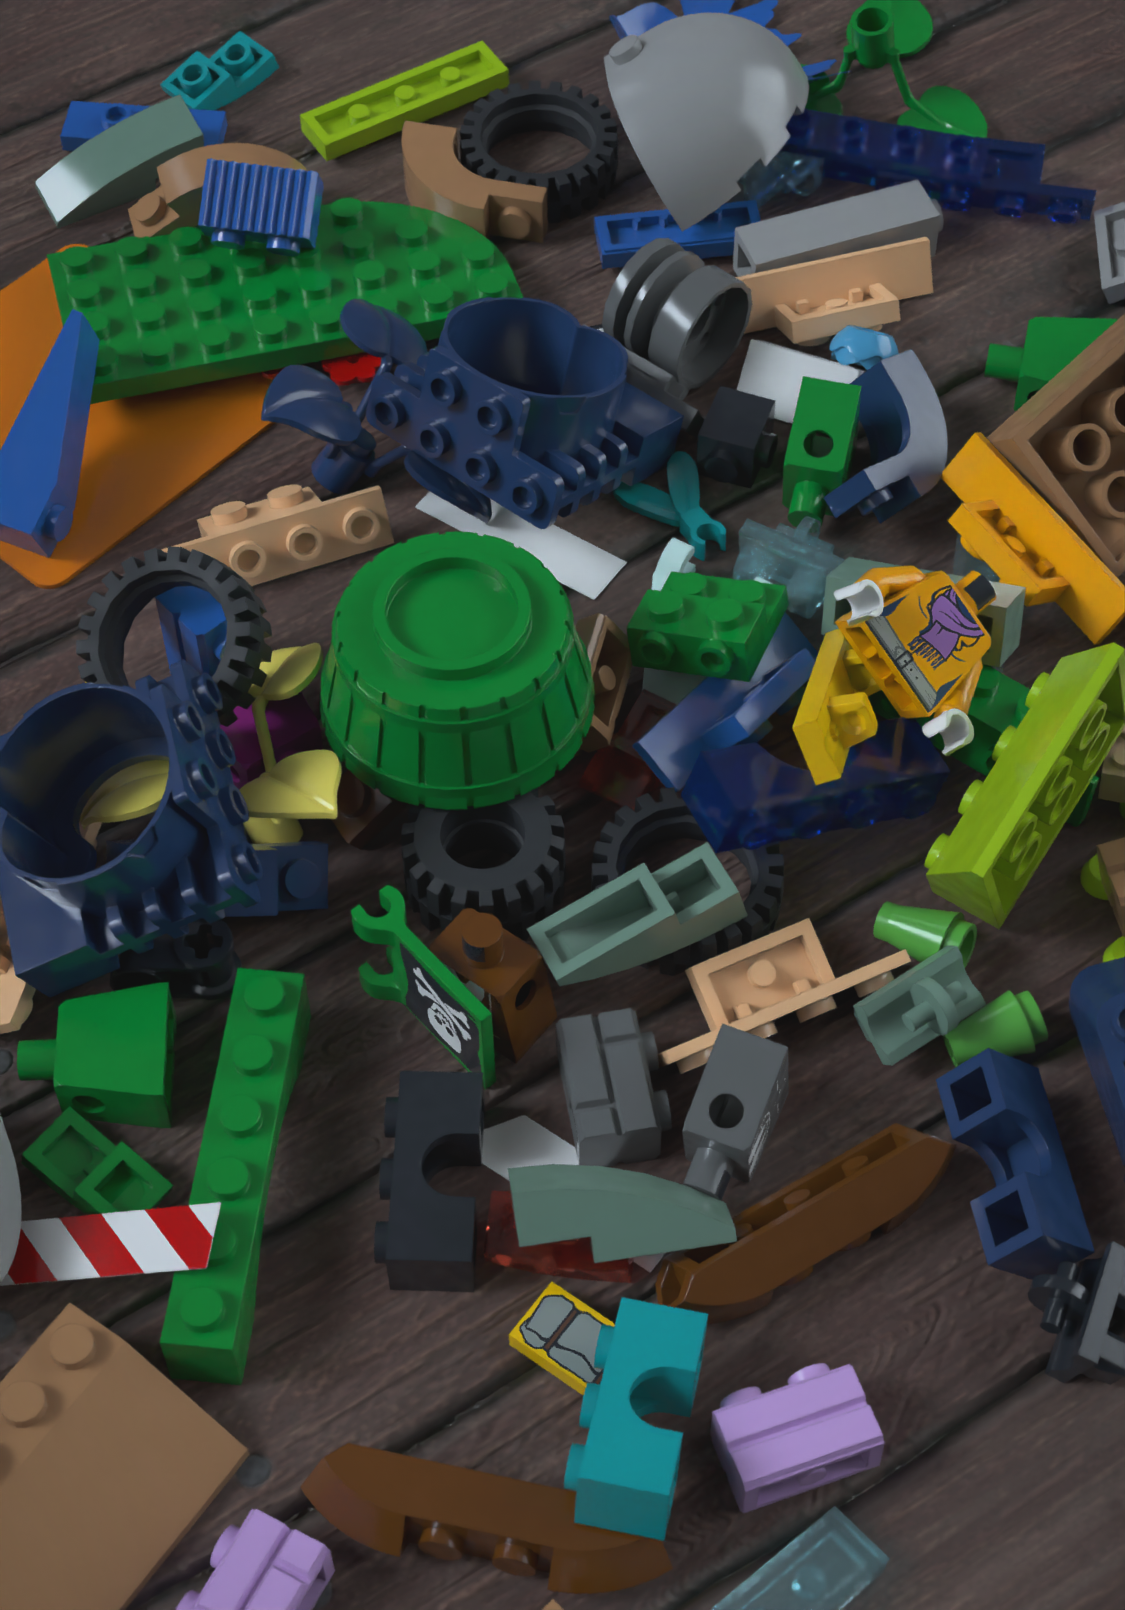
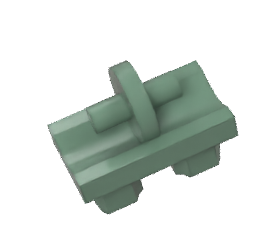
[853,946,986,1066]

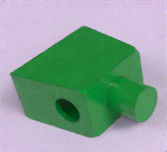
[984,317,1118,412]
[782,376,862,530]
[17,982,176,1128]

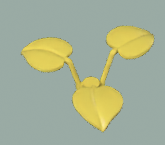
[80,643,342,844]

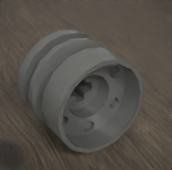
[602,238,752,389]

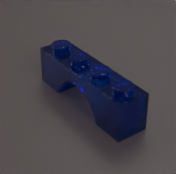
[681,717,950,853]

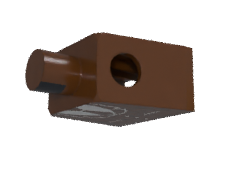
[428,908,557,1064]

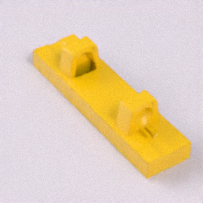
[792,629,882,786]

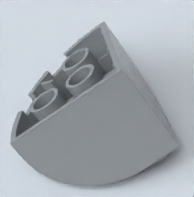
[604,13,809,232]

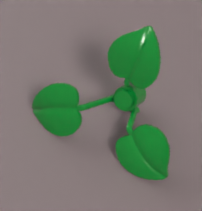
[786,0,988,159]

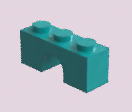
[564,1297,708,1541]

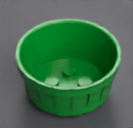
[320,531,595,810]

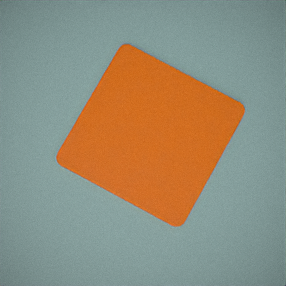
[0,244,276,589]

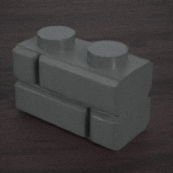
[555,1008,672,1167]

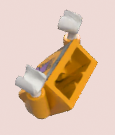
[834,565,996,756]

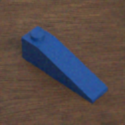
[0,309,100,558]

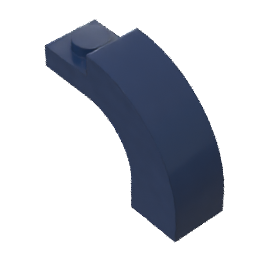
[824,349,948,524]

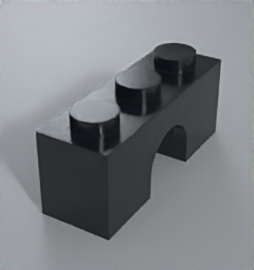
[374,1071,485,1292]

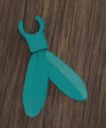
[613,451,726,561]

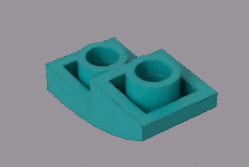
[160,30,279,111]

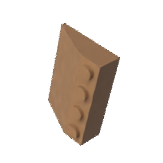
[987,314,1125,577]
[0,1303,249,1610]

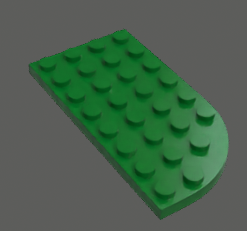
[47,198,523,404]

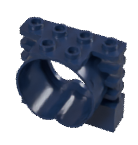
[366,297,684,529]
[0,659,263,998]

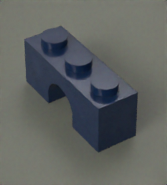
[936,1048,1095,1280]

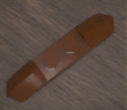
[655,1123,957,1324]
[300,1443,673,1594]

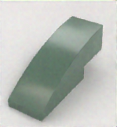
[35,94,204,229]
[527,842,748,986]
[507,1164,737,1263]

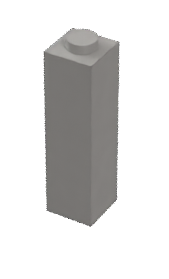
[733,180,944,277]

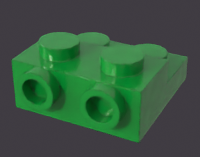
[626,571,789,682]

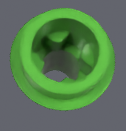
[873,901,977,968]
[942,990,1048,1067]

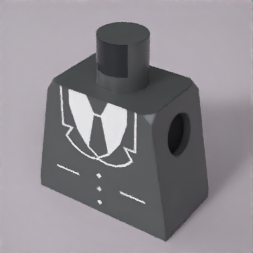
[682,1024,789,1200]

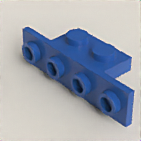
[632,612,818,792]

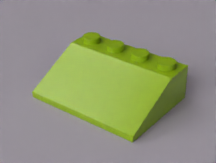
[924,642,1125,929]

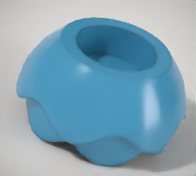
[829,325,899,370]

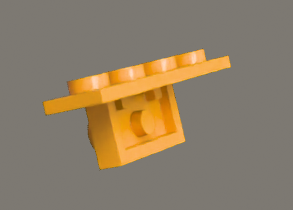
[941,432,1125,645]

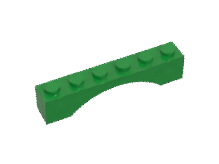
[160,968,311,1385]

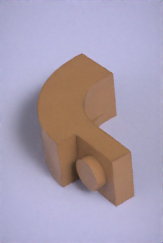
[401,121,548,243]
[128,143,307,237]

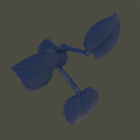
[261,299,492,524]

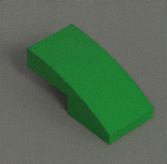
[21,1106,173,1215]

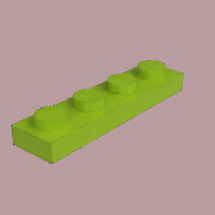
[300,41,509,162]

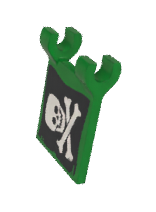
[351,885,496,1090]

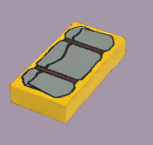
[509,1281,615,1396]

